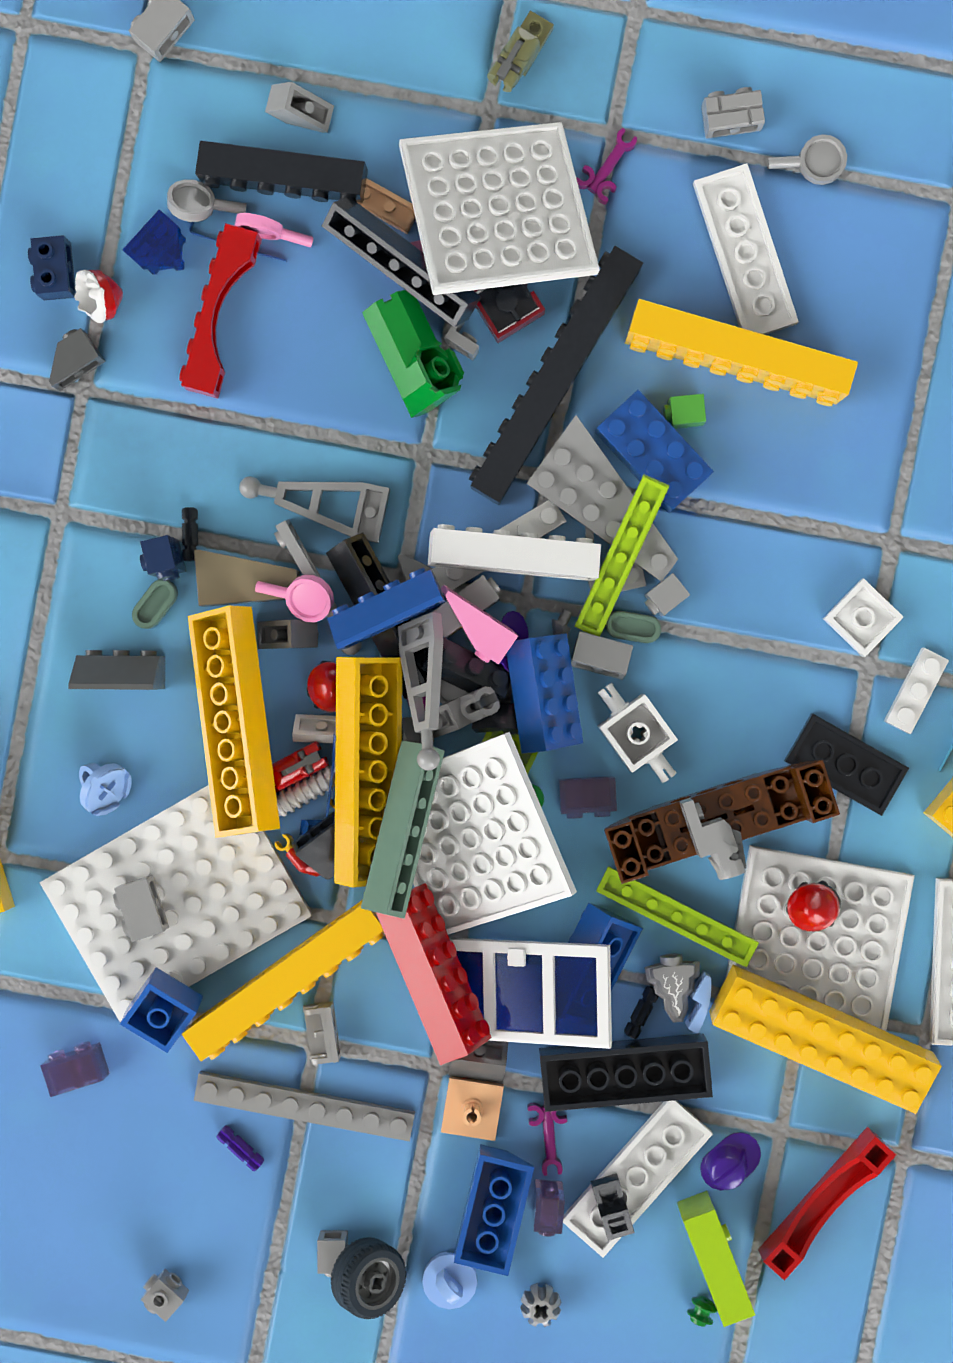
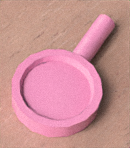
[234,213,313,248]
[255,575,334,622]

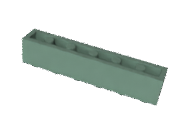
[361,741,445,919]

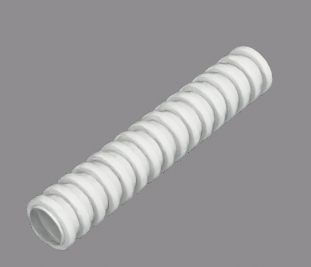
[276,761,335,820]

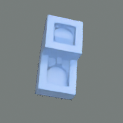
[685,969,711,1034]

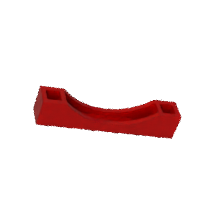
[179,223,262,399]
[758,1127,896,1281]

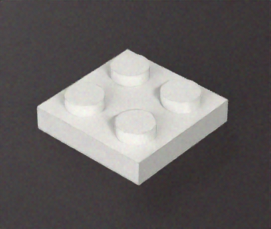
[823,578,903,657]

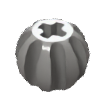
[520,1283,561,1327]

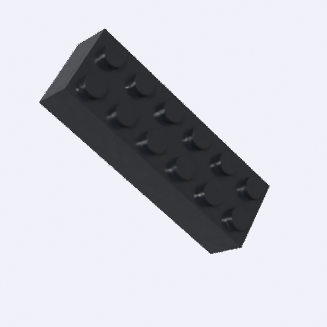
[539,1033,713,1112]

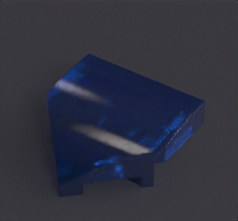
[122,209,186,275]

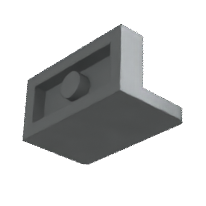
[449,1040,508,1083]

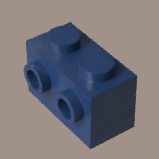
[28,235,76,301]
[140,535,187,581]

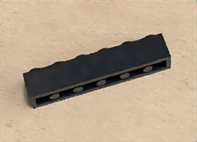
[195,141,368,203]
[322,197,481,327]
[326,532,442,699]

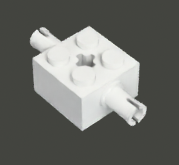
[598,683,678,783]

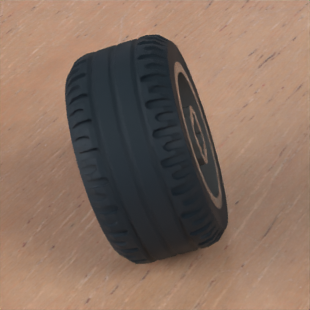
[331,1237,406,1319]

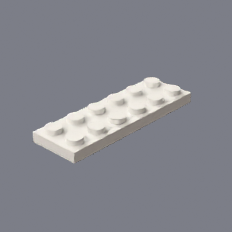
[693,163,799,335]
[561,1100,713,1258]

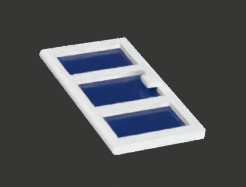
[450,938,612,1049]

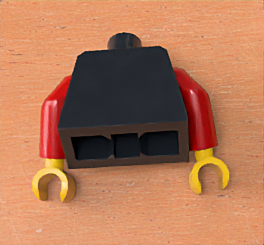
[275,798,335,880]

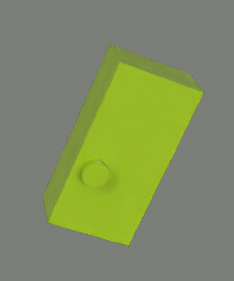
[677,1191,755,1327]

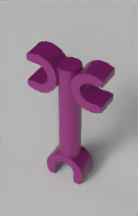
[576,128,637,205]
[527,1102,567,1176]

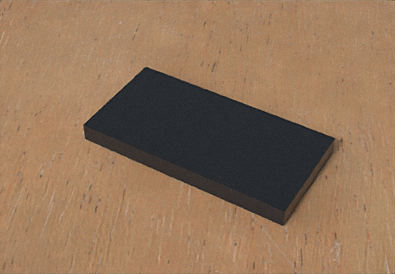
[784,713,909,816]

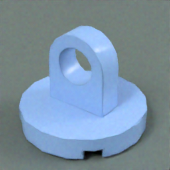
[79,763,132,816]
[422,1252,477,1309]

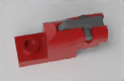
[272,741,329,793]

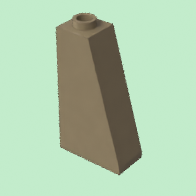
[194,550,300,607]

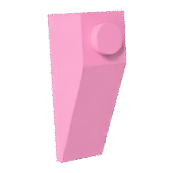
[441,585,518,664]

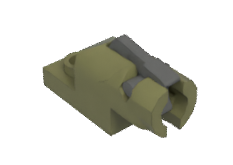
[487,10,554,92]

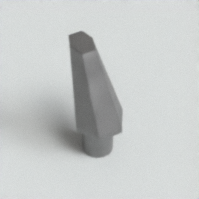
[552,609,573,638]

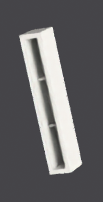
[428,524,601,581]

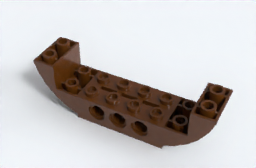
[604,760,840,884]

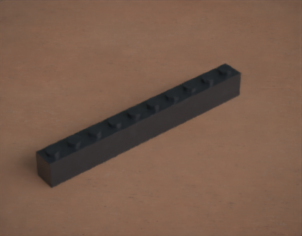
[469,246,643,505]

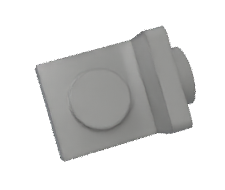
[443,322,479,361]

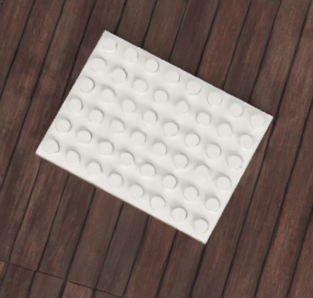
[39,785,313,1022]

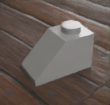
[265,82,334,133]

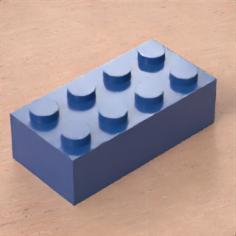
[595,390,714,513]
[506,633,583,753]

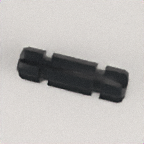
[182,507,198,562]
[624,986,659,1039]

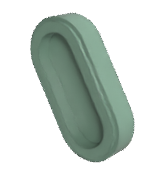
[132,579,178,629]
[606,611,661,643]

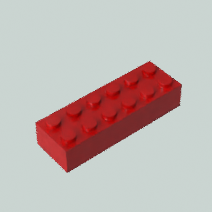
[376,883,492,1065]

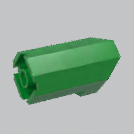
[362,290,464,418]

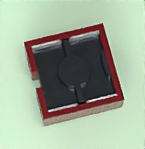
[473,283,545,343]

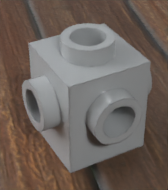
[141,1269,189,1322]

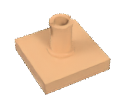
[441,1076,504,1141]

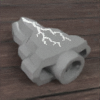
[644,953,700,1023]

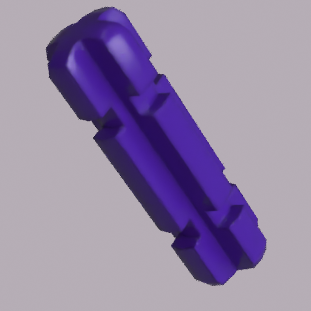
[216,1125,264,1171]

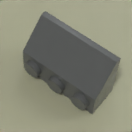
[68,650,165,690]

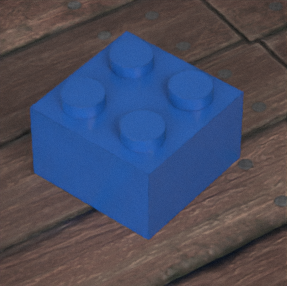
[120,967,203,1053]

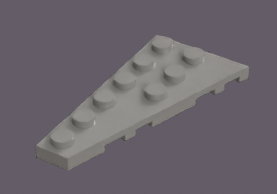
[527,415,678,582]

